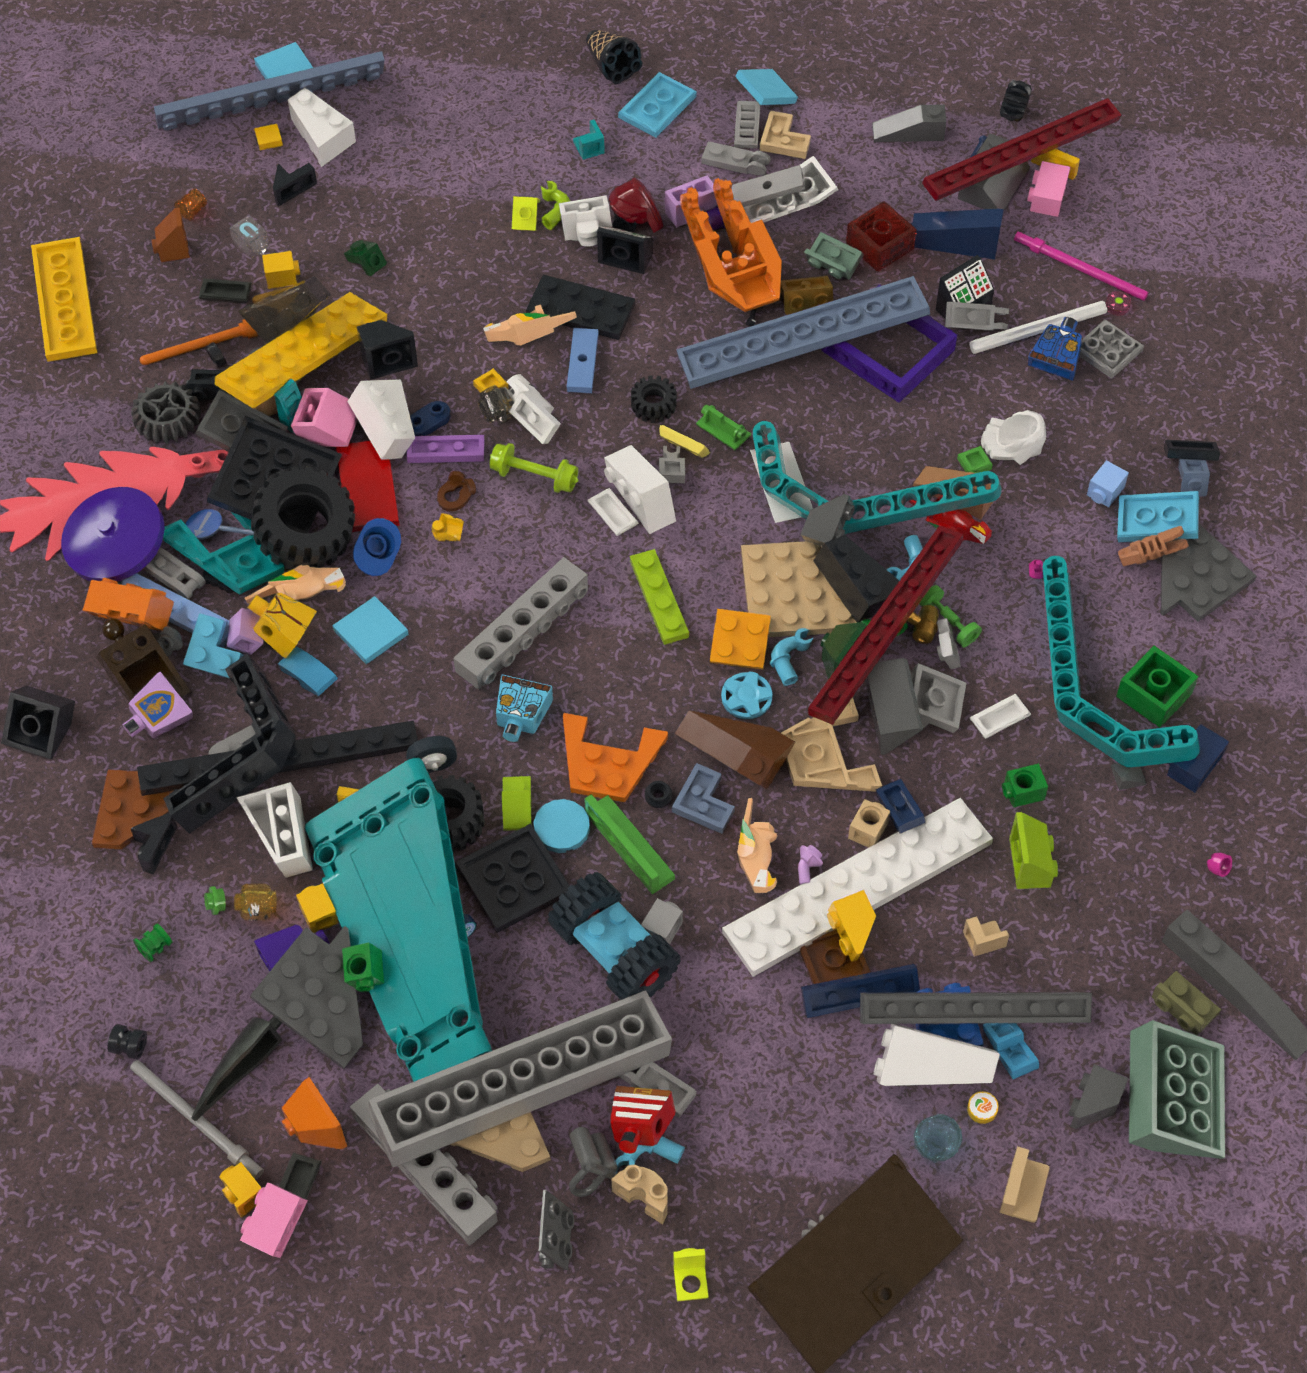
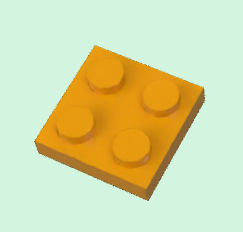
[710,609,771,670]

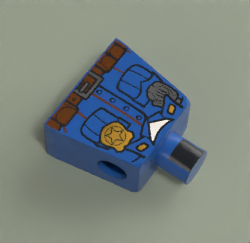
[1028,317,1082,381]

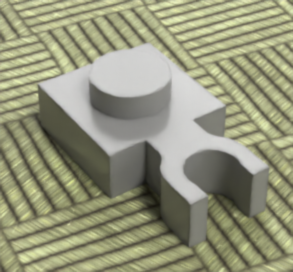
[659,446,685,483]
[937,618,961,669]

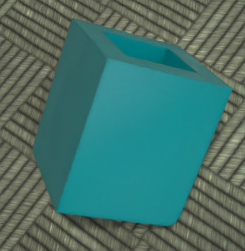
[573,119,605,160]

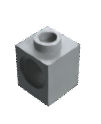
[641,898,683,944]

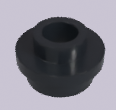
[644,781,672,808]

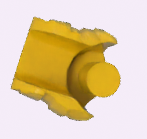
[432,513,464,541]

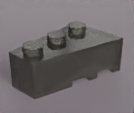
[238,276,331,344]

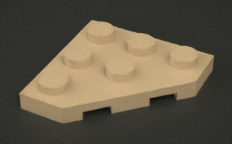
[450,1112,551,1172]

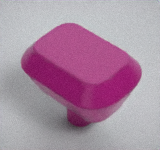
[1029,560,1043,579]

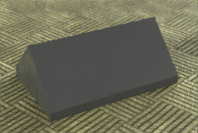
[865,658,923,755]

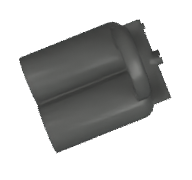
[569,1127,617,1197]

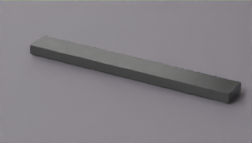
[860,992,1092,1024]

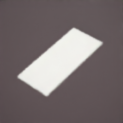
[750,442,813,523]

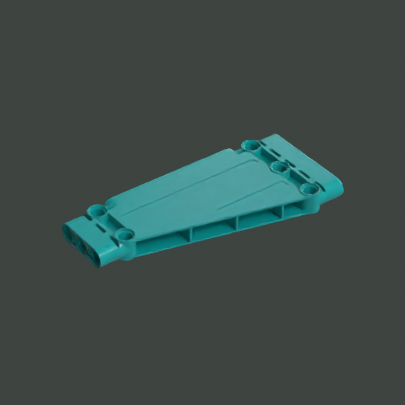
[305,758,493,1082]

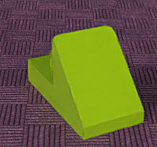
[502,776,532,831]

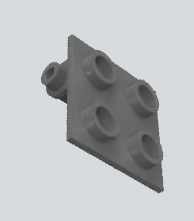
[538,1190,574,1270]

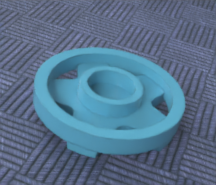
[721,671,772,719]

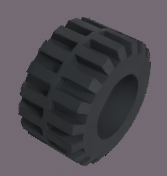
[424,775,485,853]

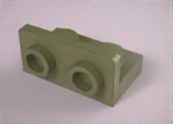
[1152,971,1221,1036]

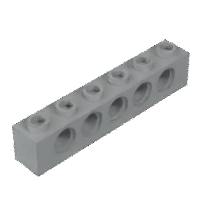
[453,557,588,690]
[350,1084,498,1246]

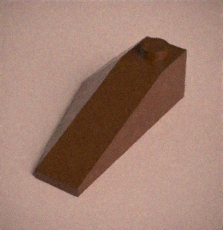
[675,710,796,789]

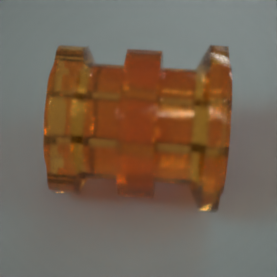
[174,188,207,221]

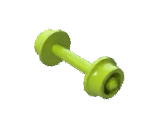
[489,443,578,493]

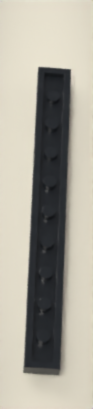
[137,720,418,796]

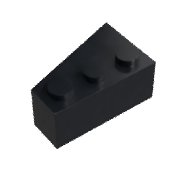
[813,535,899,623]

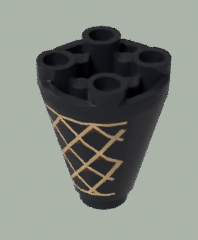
[586,30,643,84]

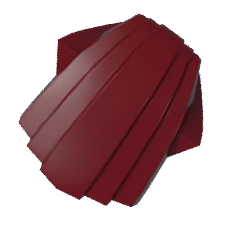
[609,177,664,233]

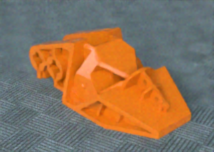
[680,178,782,312]

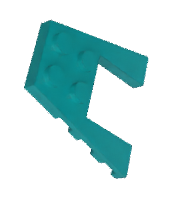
[163,512,284,595]

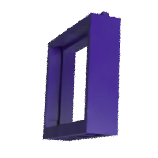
[821,284,957,403]

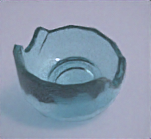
[913,1114,963,1163]

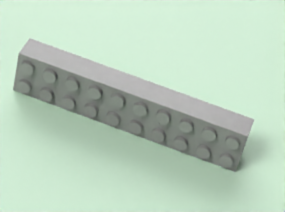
[369,990,672,1167]

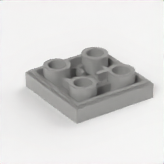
[1079,320,1144,379]

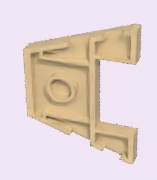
[781,697,882,792]

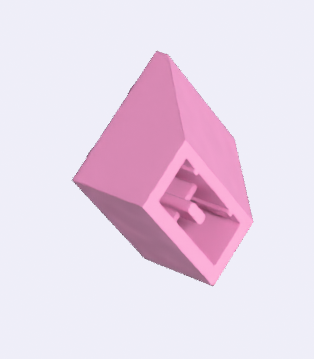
[291,388,358,447]

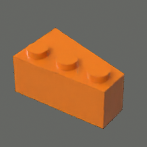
[83,578,174,632]

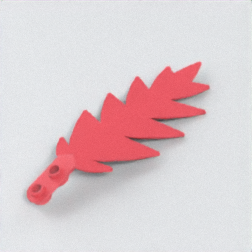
[0,447,228,561]

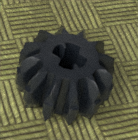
[1000,80,1032,122]

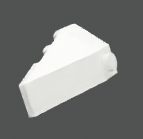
[743,156,838,223]

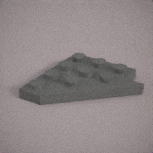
[1160,524,1257,622]
[250,926,363,1069]

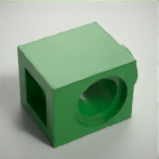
[1002,763,1048,808]
[342,942,384,991]

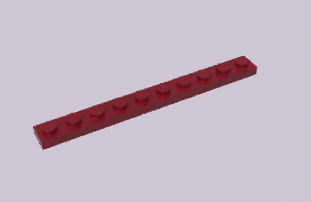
[922,98,1121,201]
[808,526,963,725]

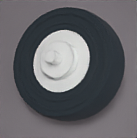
[406,736,457,773]

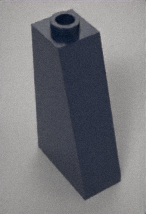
[905,208,1004,260]

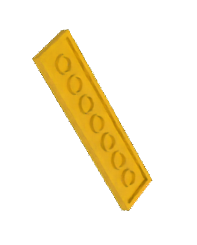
[215,292,388,409]

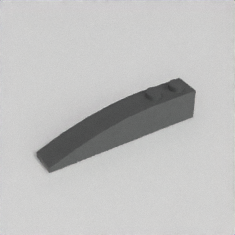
[1162,910,1307,1060]

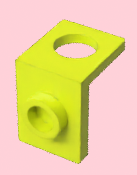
[512,196,540,231]
[673,1248,708,1301]

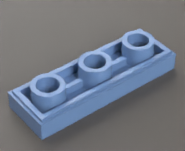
[567,328,598,393]

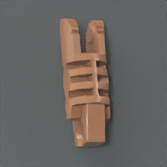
[1118,526,1189,566]

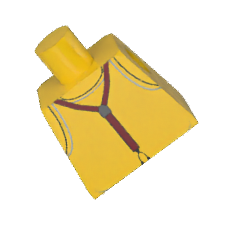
[247,593,317,658]

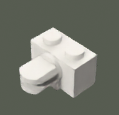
[559,195,612,246]

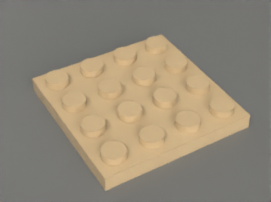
[741,541,857,637]

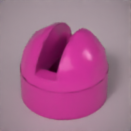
[1207,852,1232,877]

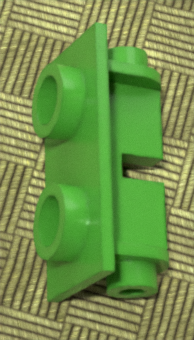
[696,405,751,451]

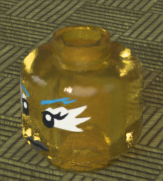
[234,883,277,921]

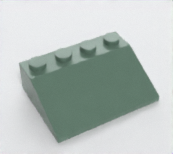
[1129,1020,1225,1159]

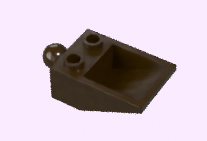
[97,619,191,702]

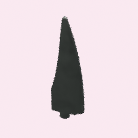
[191,1016,282,1122]

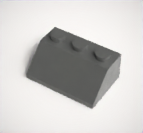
[958,133,1030,212]

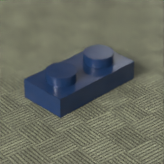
[876,779,925,834]

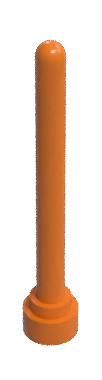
[140,317,258,365]

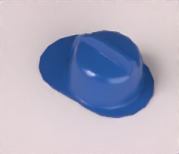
[353,518,401,576]

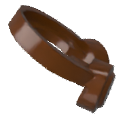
[437,471,476,511]

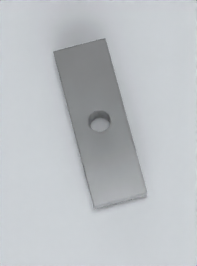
[732,165,805,207]

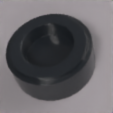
[205,342,227,368]

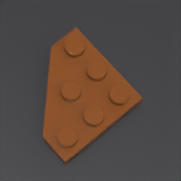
[92,770,173,849]

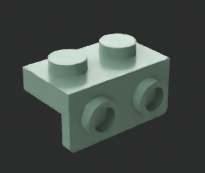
[804,232,864,280]

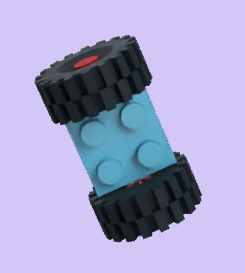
[548,872,681,1000]

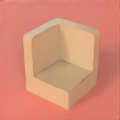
[963,916,1009,957]

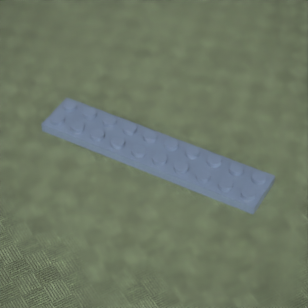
[154,51,385,130]
[677,276,930,389]

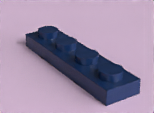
[801,964,920,1018]

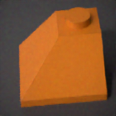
[281,1077,347,1149]

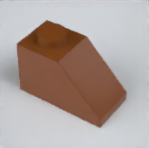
[152,208,190,262]

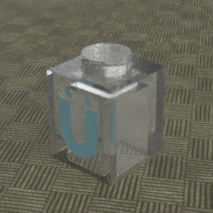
[230,215,270,259]

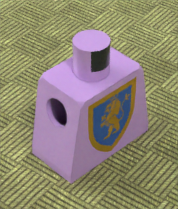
[122,672,193,738]

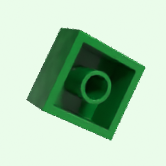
[1116,645,1199,728]

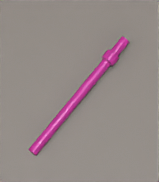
[1014,231,1149,301]

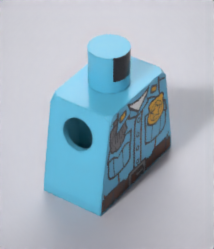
[496,675,553,742]

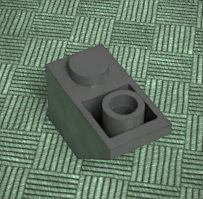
[801,494,854,547]
[1068,1064,1128,1129]

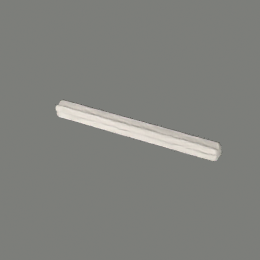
[969,301,1107,354]

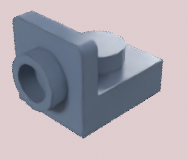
[1178,459,1210,496]

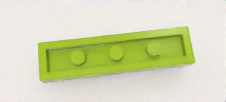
[630,549,689,645]

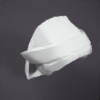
[981,410,1046,465]

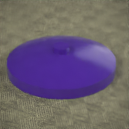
[61,487,165,582]

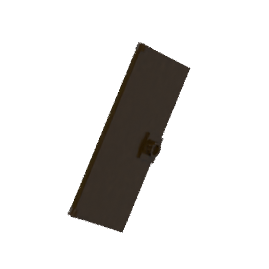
[748,1154,963,1373]

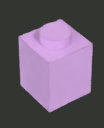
[226,608,264,655]

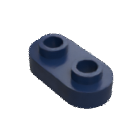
[410,401,451,436]

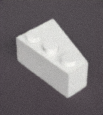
[288,88,356,167]
[347,379,415,460]
[604,445,676,534]
[237,782,313,878]

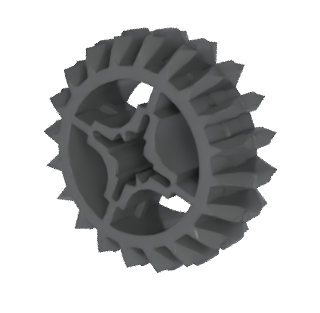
[131,380,201,444]

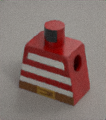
[610,1086,676,1154]

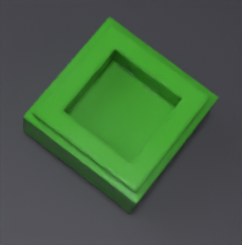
[957,446,993,473]

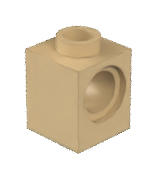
[848,799,890,848]

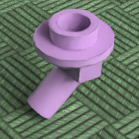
[798,845,823,885]

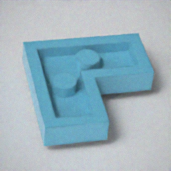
[183,613,244,679]

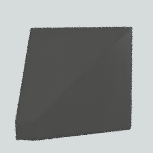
[1111,763,1146,790]

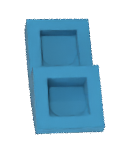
[278,647,338,696]
[983,1023,1039,1079]

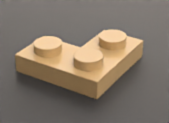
[760,111,811,159]

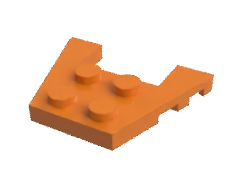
[563,713,668,802]

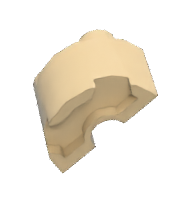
[611,1165,668,1224]

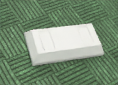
[588,488,638,536]
[970,694,1031,739]

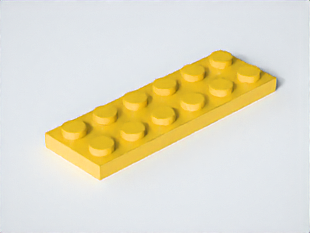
[31,237,97,362]

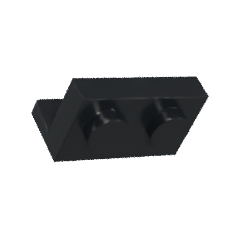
[186,369,234,400]

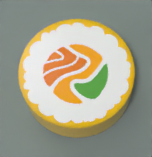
[967,1092,998,1124]

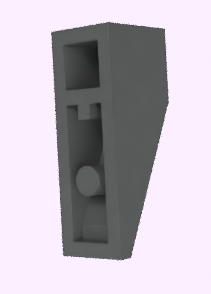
[872,104,946,142]

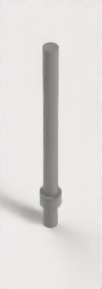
[130,1060,264,1179]

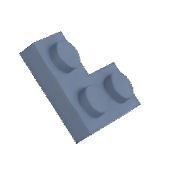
[672,763,735,834]

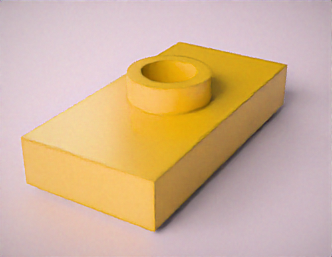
[1031,149,1080,180]

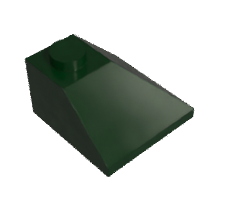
[820,622,867,679]

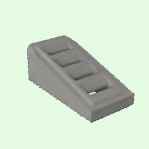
[734,101,760,149]

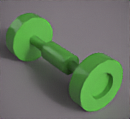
[919,585,982,647]

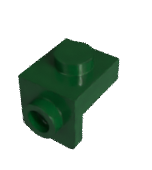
[344,240,387,276]

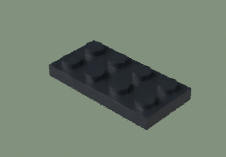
[526,274,635,340]

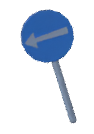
[186,509,254,540]

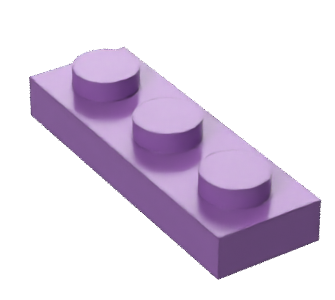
[407,435,485,463]

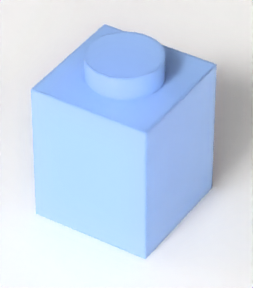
[1087,460,1129,507]

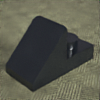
[273,163,317,207]
[131,813,178,875]

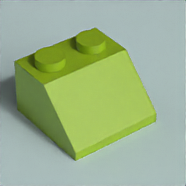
[1009,812,1058,889]

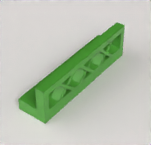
[585,794,675,894]

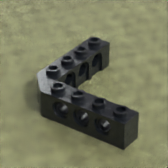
[163,653,296,834]

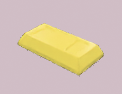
[659,425,710,458]

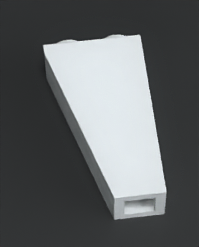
[874,1024,1000,1086]

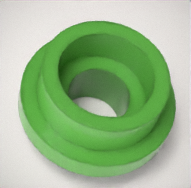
[204,886,226,915]

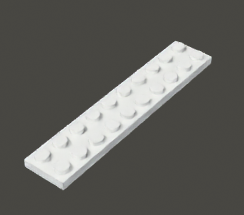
[722,798,993,977]

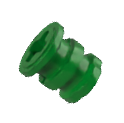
[133,923,173,962]

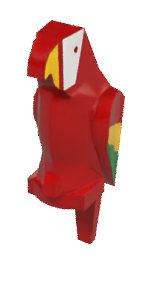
[909,495,992,544]

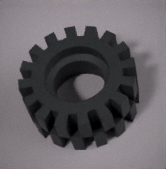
[631,375,677,423]

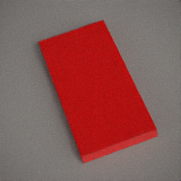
[336,441,400,532]

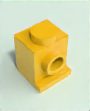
[219,1162,261,1218]

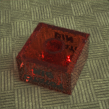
[846,201,917,272]

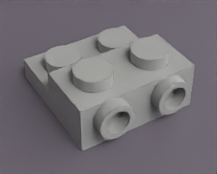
[910,663,966,733]

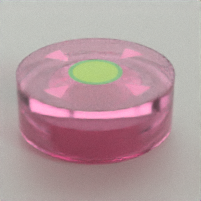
[1106,291,1131,316]

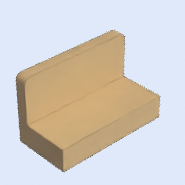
[1000,1146,1049,1223]

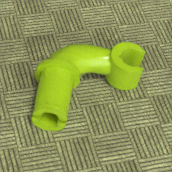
[541,181,571,230]

